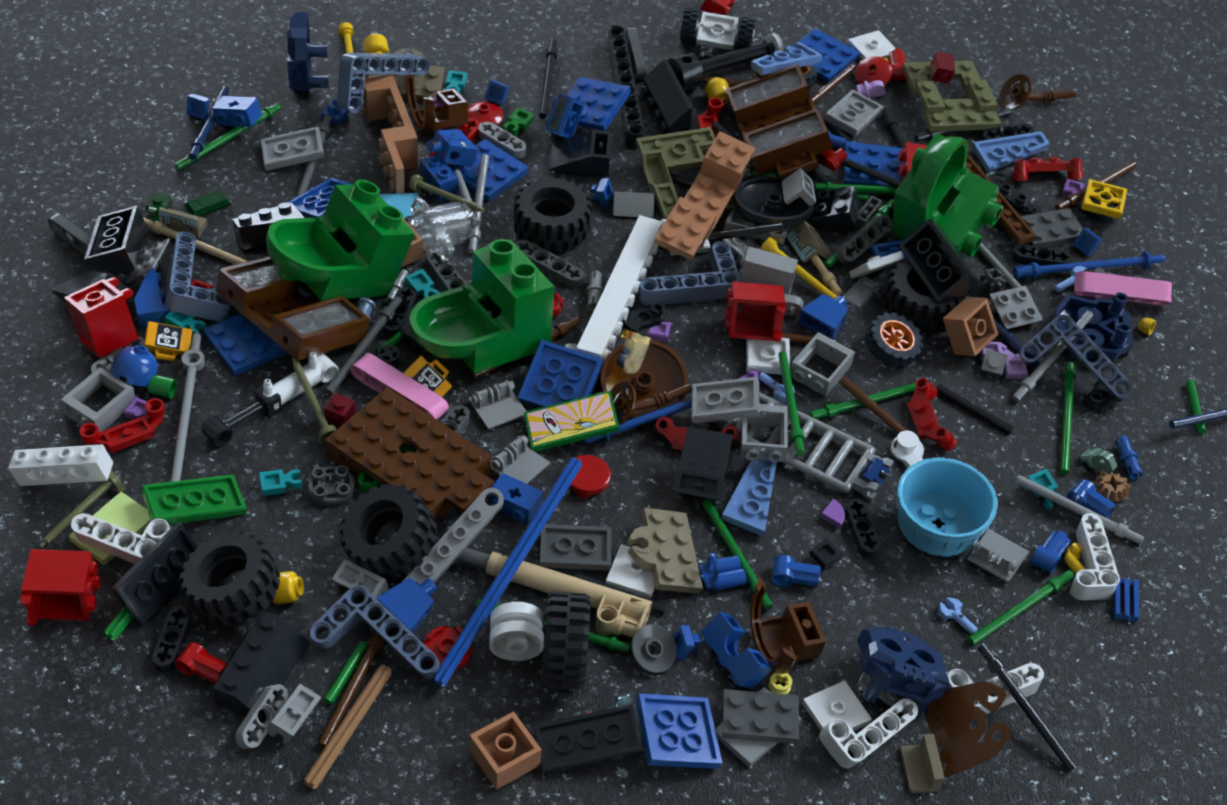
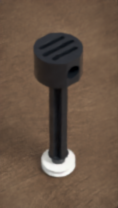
[667,33,784,91]

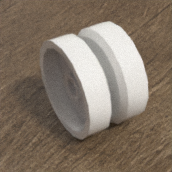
[489,602,544,661]

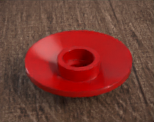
[855,56,892,86]
[467,101,503,125]

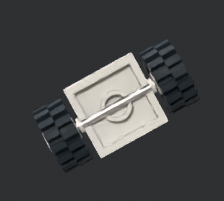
[680,7,756,50]

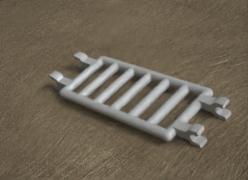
[709,392,894,501]

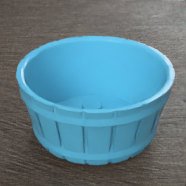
[897,458,998,556]

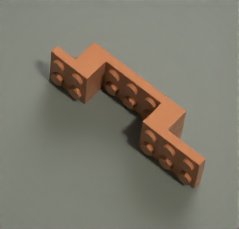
[361,74,418,194]
[654,132,756,261]

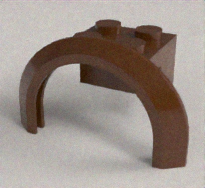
[405,74,468,134]
[750,577,827,674]

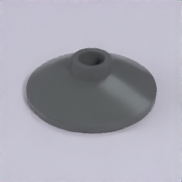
[631,624,677,673]

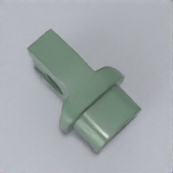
[1080,448,1117,471]

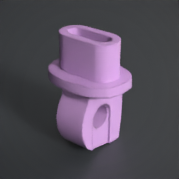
[856,80,886,99]

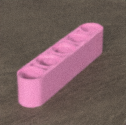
[1074,271,1172,305]
[351,353,449,420]

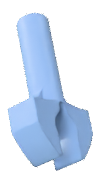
[1055,266,1087,292]
[758,372,795,403]
[938,597,978,635]

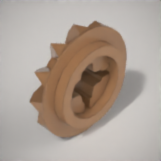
[1094,471,1131,502]

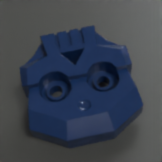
[287,12,329,92]
[1052,292,1133,363]
[857,626,950,718]

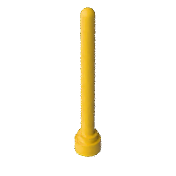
[338,22,354,83]
[760,237,837,299]

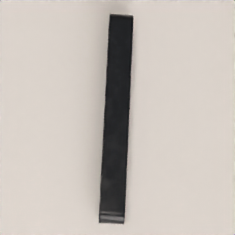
[607,25,644,149]

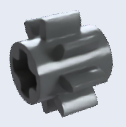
[980,268,1006,294]

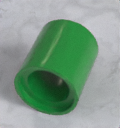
[148,375,177,399]

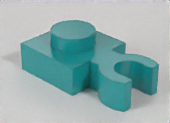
[445,70,468,94]
[404,269,439,299]
[164,311,206,335]
[1027,468,1060,510]
[259,469,302,496]

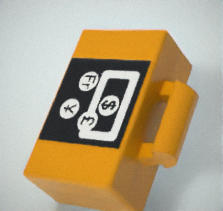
[144,321,192,362]
[404,356,452,397]

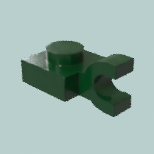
[146,193,172,222]

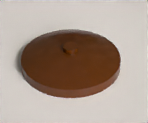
[600,339,688,423]

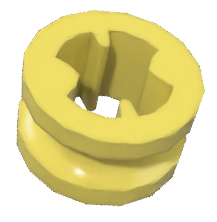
[769,672,792,695]

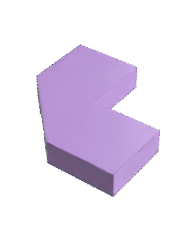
[980,342,1028,379]

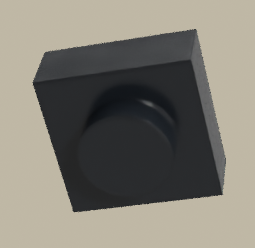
[809,538,843,570]

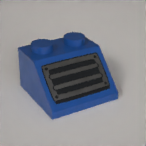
[545,93,585,138]

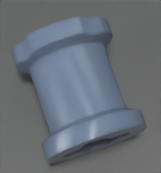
[356,297,376,323]

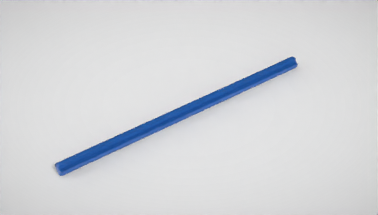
[433,457,582,687]

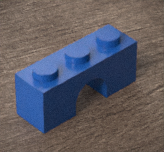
[700,612,773,689]

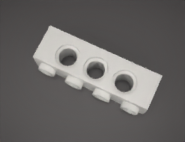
[8,444,113,486]

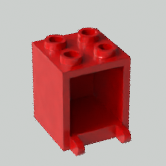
[64,277,138,358]
[724,282,786,342]
[20,549,101,626]

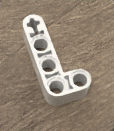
[71,513,170,564]
[1070,513,1120,600]
[946,663,1044,720]
[820,698,918,768]

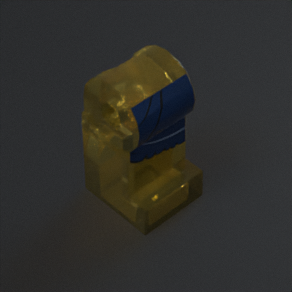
[616,329,651,374]

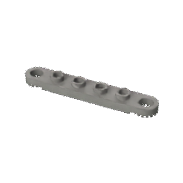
[402,488,504,585]

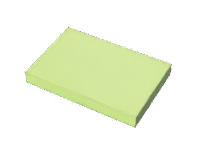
[69,492,151,565]

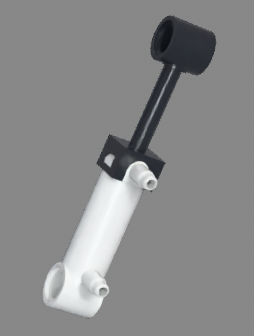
[201,352,339,447]

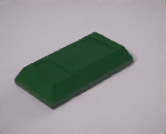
[184,190,231,217]

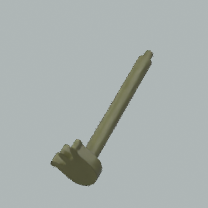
[409,174,485,212]
[292,358,336,445]
[39,471,125,548]

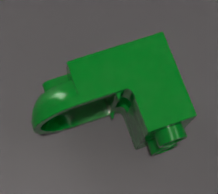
[892,133,1003,258]
[266,180,415,301]
[410,239,554,374]

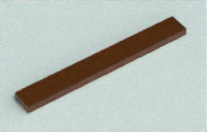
[966,154,1036,245]

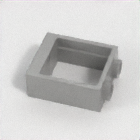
[790,332,855,396]
[61,367,135,432]
[740,404,788,462]

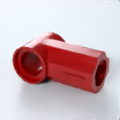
[888,48,907,81]
[175,642,228,684]

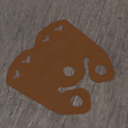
[927,681,1011,778]

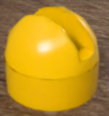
[1138,318,1156,336]

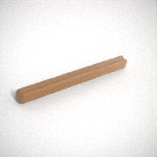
[304,664,391,789]

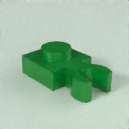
[504,107,535,136]

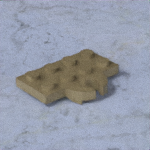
[368,48,445,100]
[627,508,703,594]

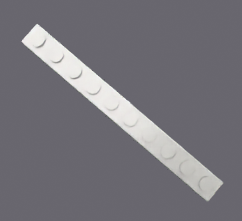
[576,215,663,362]

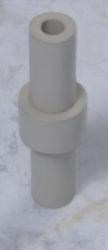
[386,269,409,304]

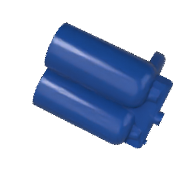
[698,553,747,591]

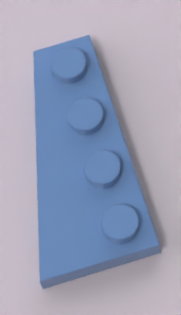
[751,42,823,76]
[972,131,1050,173]
[721,460,777,537]

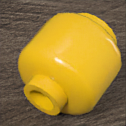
[363,34,389,53]
[705,77,730,106]
[273,571,304,604]

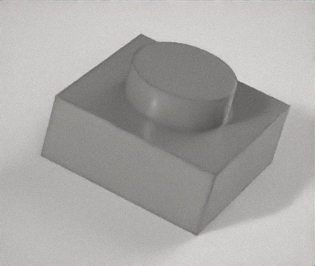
[981,349,1007,376]

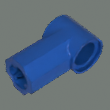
[1067,479,1116,518]
[1030,530,1071,574]
[772,555,821,587]

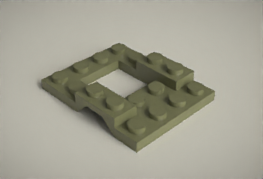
[902,61,1002,132]
[636,127,736,219]

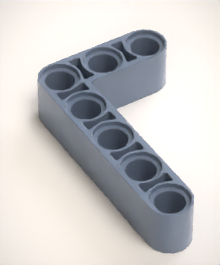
[337,53,430,113]
[165,232,231,322]
[638,242,740,306]
[1020,314,1132,400]
[310,585,441,679]

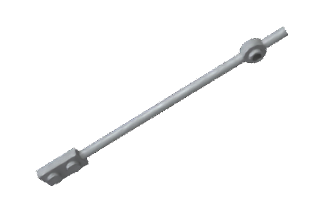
[156,333,205,536]

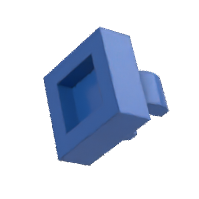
[485,80,510,105]
[186,94,209,120]
[321,98,348,125]
[589,178,613,207]
[1073,228,1102,256]
[861,457,891,484]
[673,625,702,660]

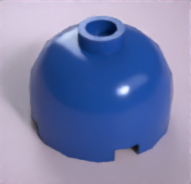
[111,345,158,387]

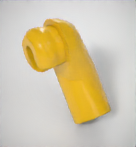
[1064,543,1086,575]

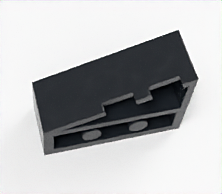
[232,203,304,249]

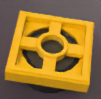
[1081,179,1128,222]

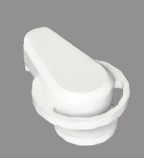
[891,431,924,469]

